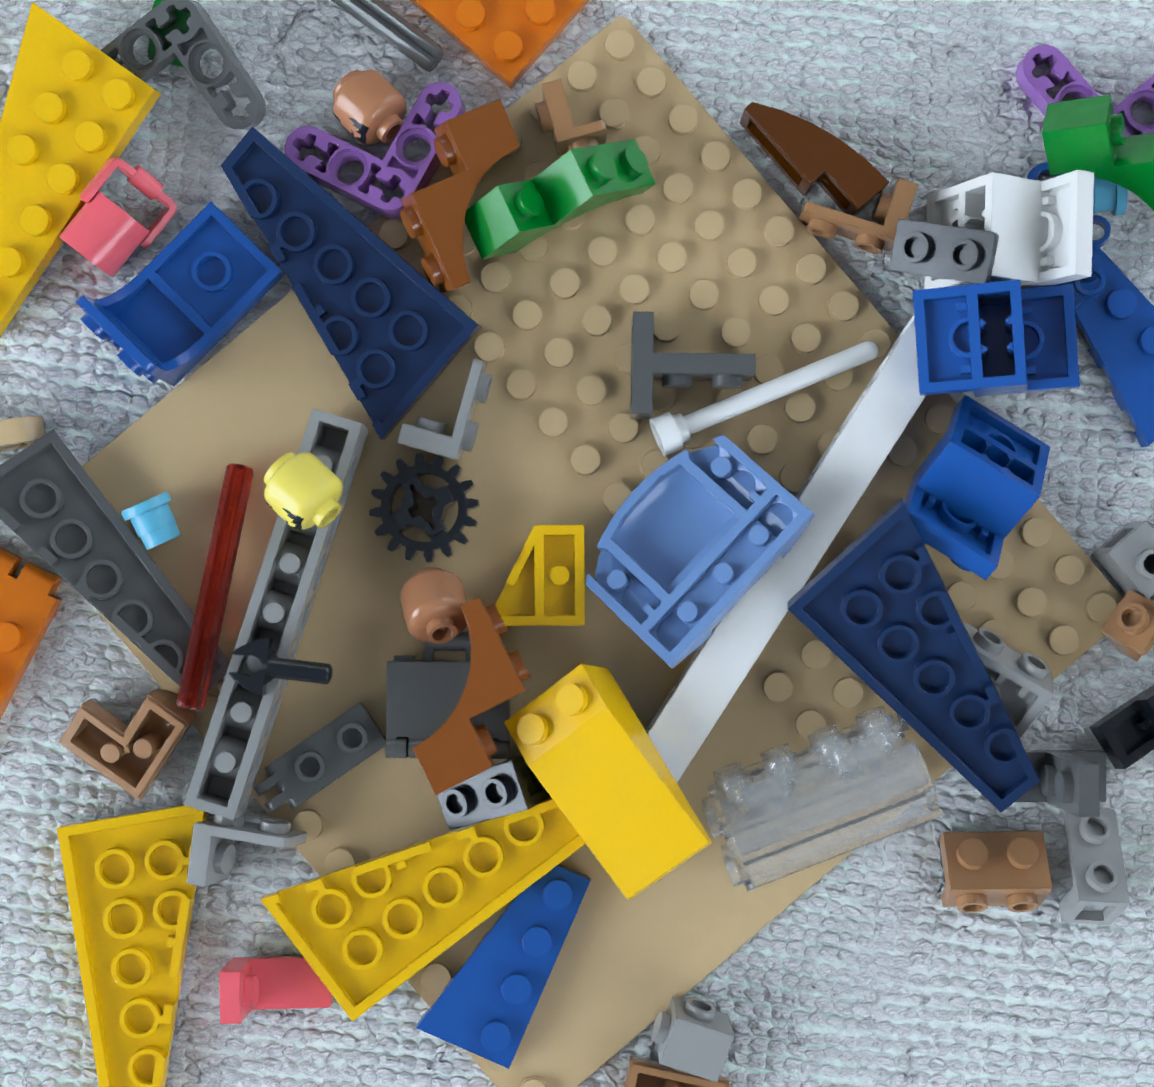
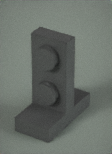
[630,311,756,419]
[1015,750,1106,817]

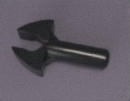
[229,638,333,696]

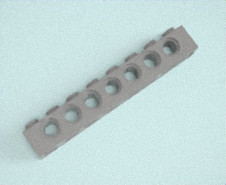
[183,408,369,820]

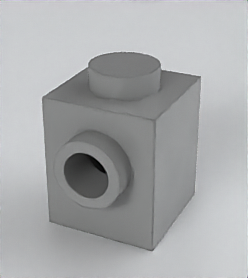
[1091,521,1154,601]
[651,996,735,1082]

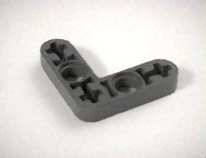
[101,0,266,129]

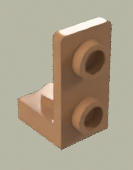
[798,178,918,254]

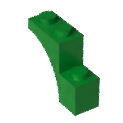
[1042,94,1154,211]
[464,139,656,260]

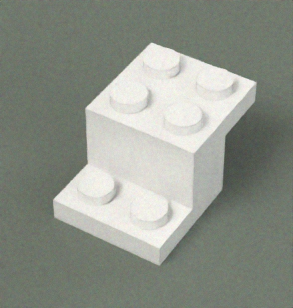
[925,170,1094,289]

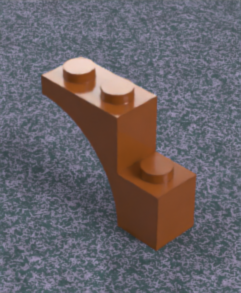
[400,99,520,293]
[412,597,531,796]

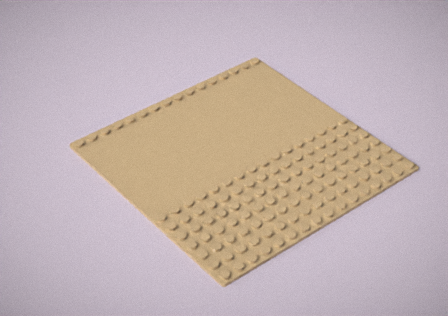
[82,17,1123,1087]

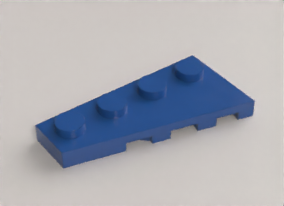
[1054,248,1154,448]
[416,864,591,1069]

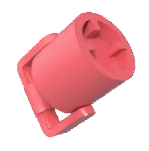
[59,157,177,278]

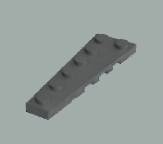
[0,429,230,701]

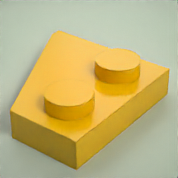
[495,525,585,626]

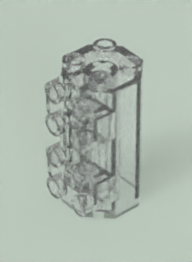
[702,706,943,891]

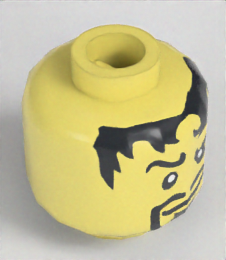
[264,452,343,530]

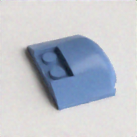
[585,435,815,668]

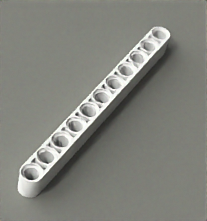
[645,315,926,783]

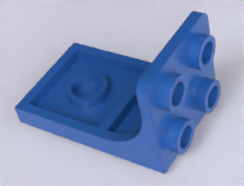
[76,202,285,386]

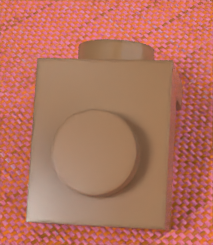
[535,79,607,156]
[1100,589,1154,662]

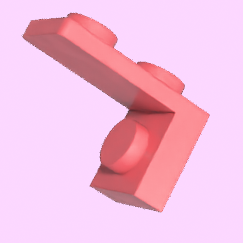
[219,956,333,1024]

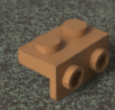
[939,831,1053,913]

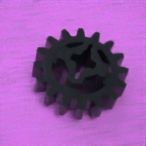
[369,453,480,563]

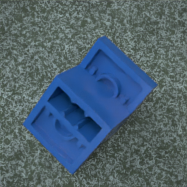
[913,279,1080,397]
[904,395,1050,580]

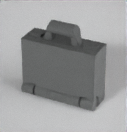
[385,631,510,759]

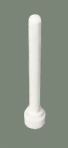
[649,341,878,456]

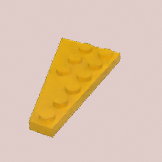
[0,2,161,337]
[260,797,586,1022]
[57,804,208,1087]

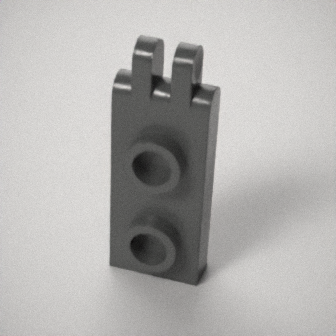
[253,702,386,813]

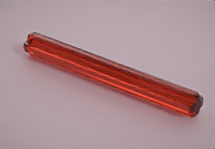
[176,463,254,711]

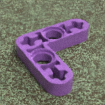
[1016,45,1154,137]
[284,82,465,219]

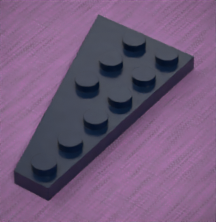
[221,127,481,440]
[787,498,1040,813]

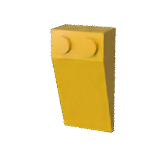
[504,664,712,899]

